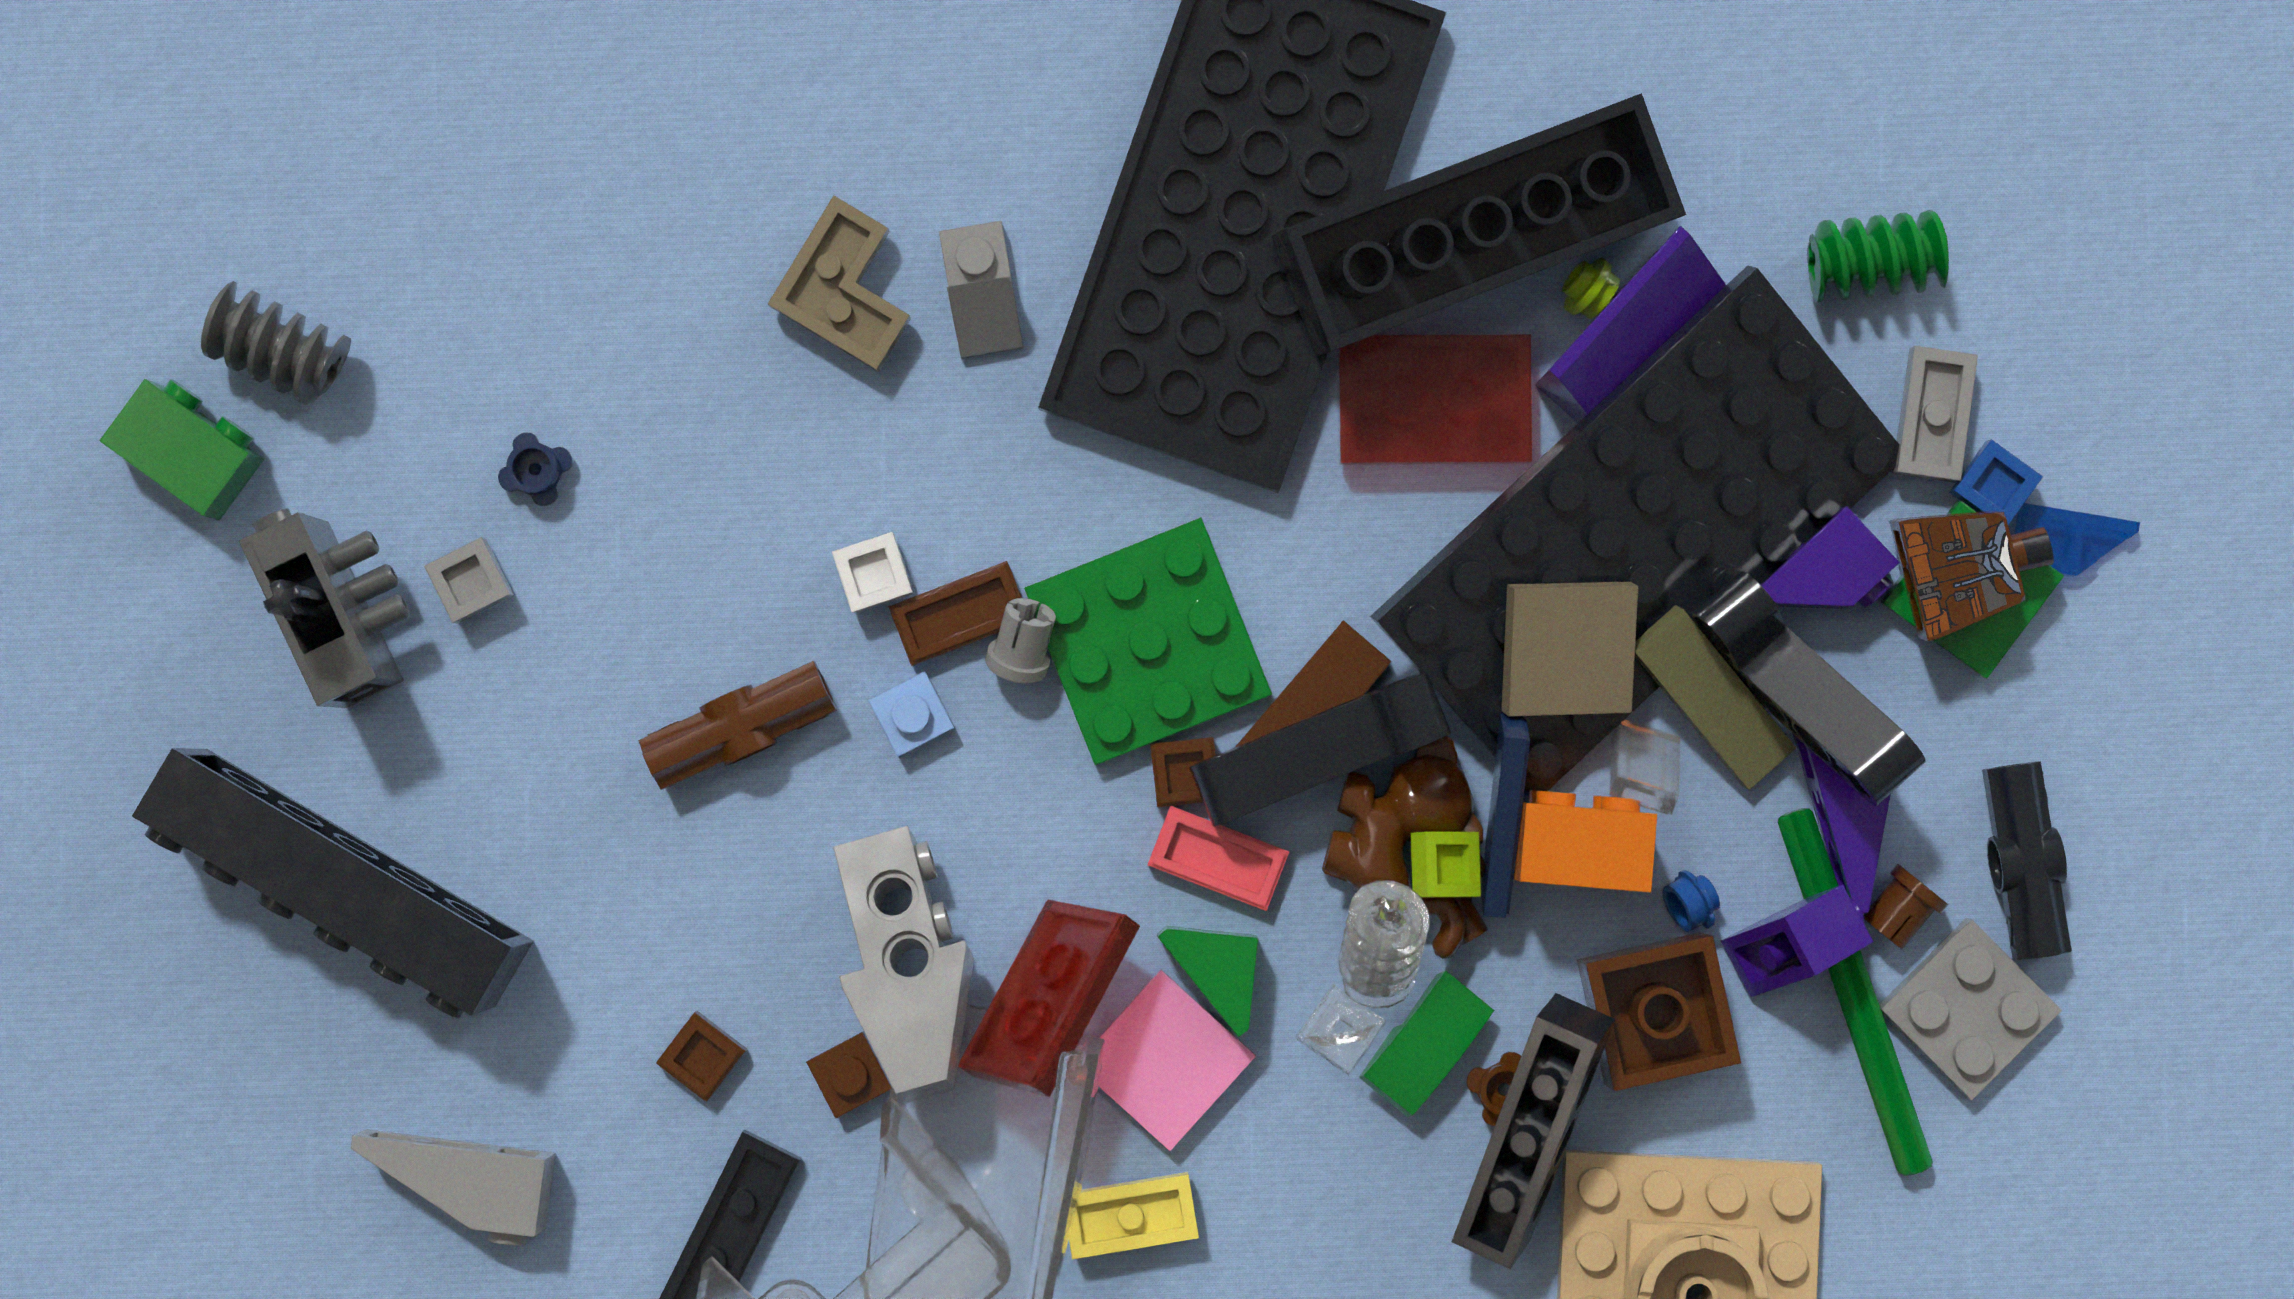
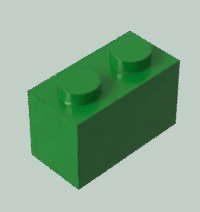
[99,379,264,520]

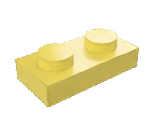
[1062,1172,1199,1260]

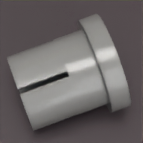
[985,598,1056,684]

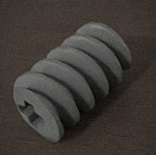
[201,281,351,405]

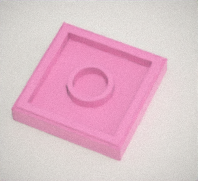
[1075,969,1256,1151]

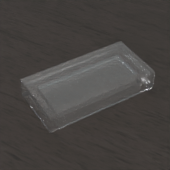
[1609,720,1680,815]

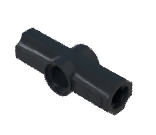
[1982,761,2072,960]

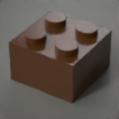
[1576,932,1741,1091]

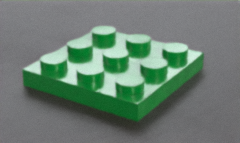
[1024,517,1272,765]

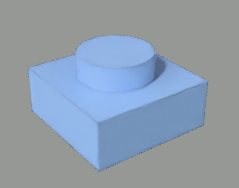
[868,671,955,757]

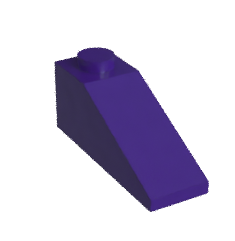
[1792,733,1891,914]

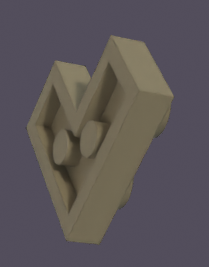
[768,195,911,372]

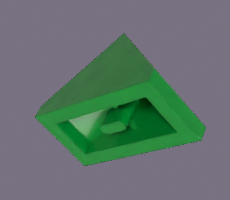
[1157,926,1258,1037]

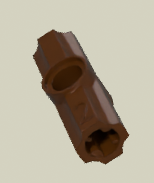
[638,661,838,790]

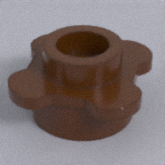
[1466,1052,1521,1126]

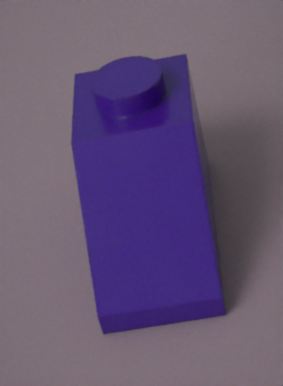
[1761,506,1900,609]
[1721,884,1873,997]

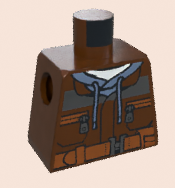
[1889,511,2054,641]

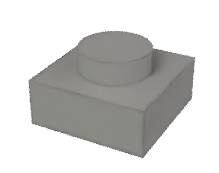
[424,537,514,624]

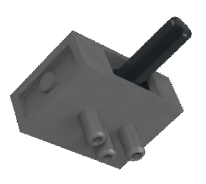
[239,509,410,708]

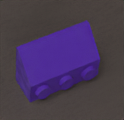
[1535,226,1726,423]

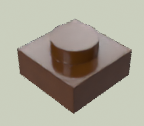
[806,1031,893,1119]

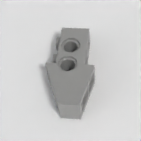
[833,826,974,1104]

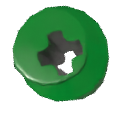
[1807,210,1949,302]

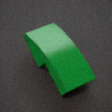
[1359,970,1495,1117]

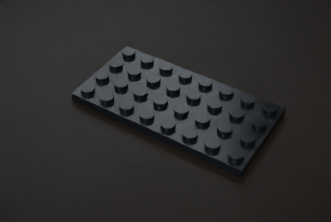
[1038,0,1447,493]
[1370,265,1899,796]

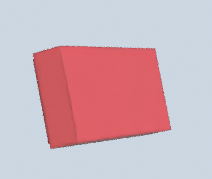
[1147,806,1289,911]

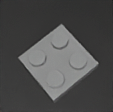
[1879,918,2062,1100]

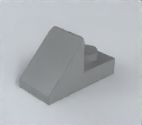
[939,221,1023,359]

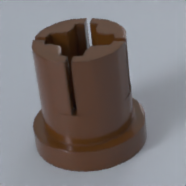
[1863,864,1948,949]

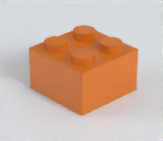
[1513,790,1657,893]

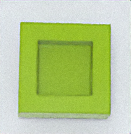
[1411,832,1481,898]

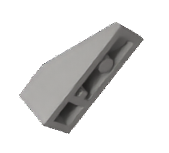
[351,1129,556,1245]

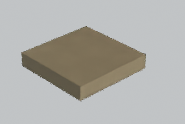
[1502,582,1638,716]

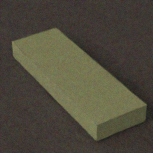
[1635,605,1796,790]

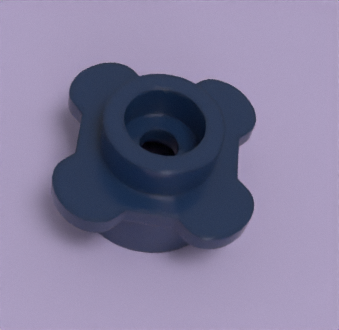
[498,432,573,506]

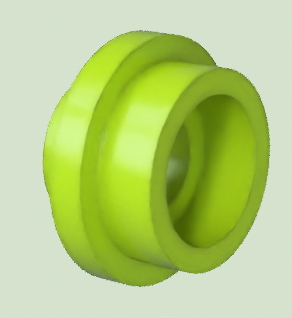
[1562,257,1620,319]

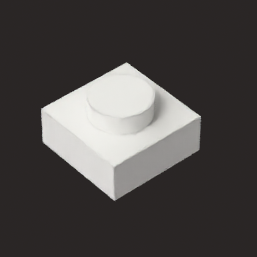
[832,532,914,613]

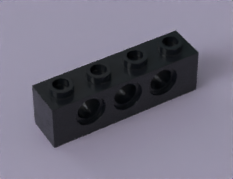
[1451,993,1616,1269]

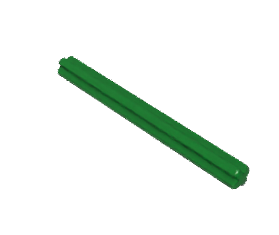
[1778,808,1933,1176]

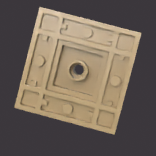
[1557,1150,1822,1299]

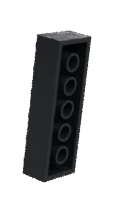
[1271,93,1686,356]
[132,748,534,1018]

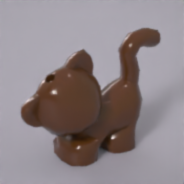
[1322,736,1484,959]

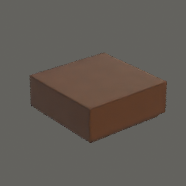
[1150,737,1216,807]
[656,1011,747,1102]

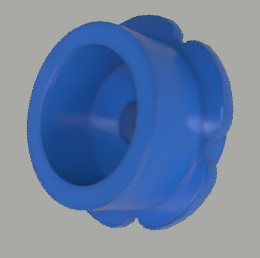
[1662,870,1720,932]

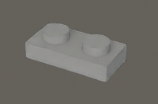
[1892,346,1978,483]

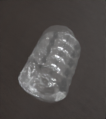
[1338,881,1430,1009]

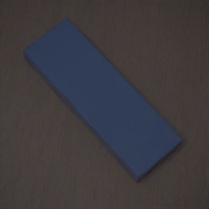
[1481,713,1530,918]

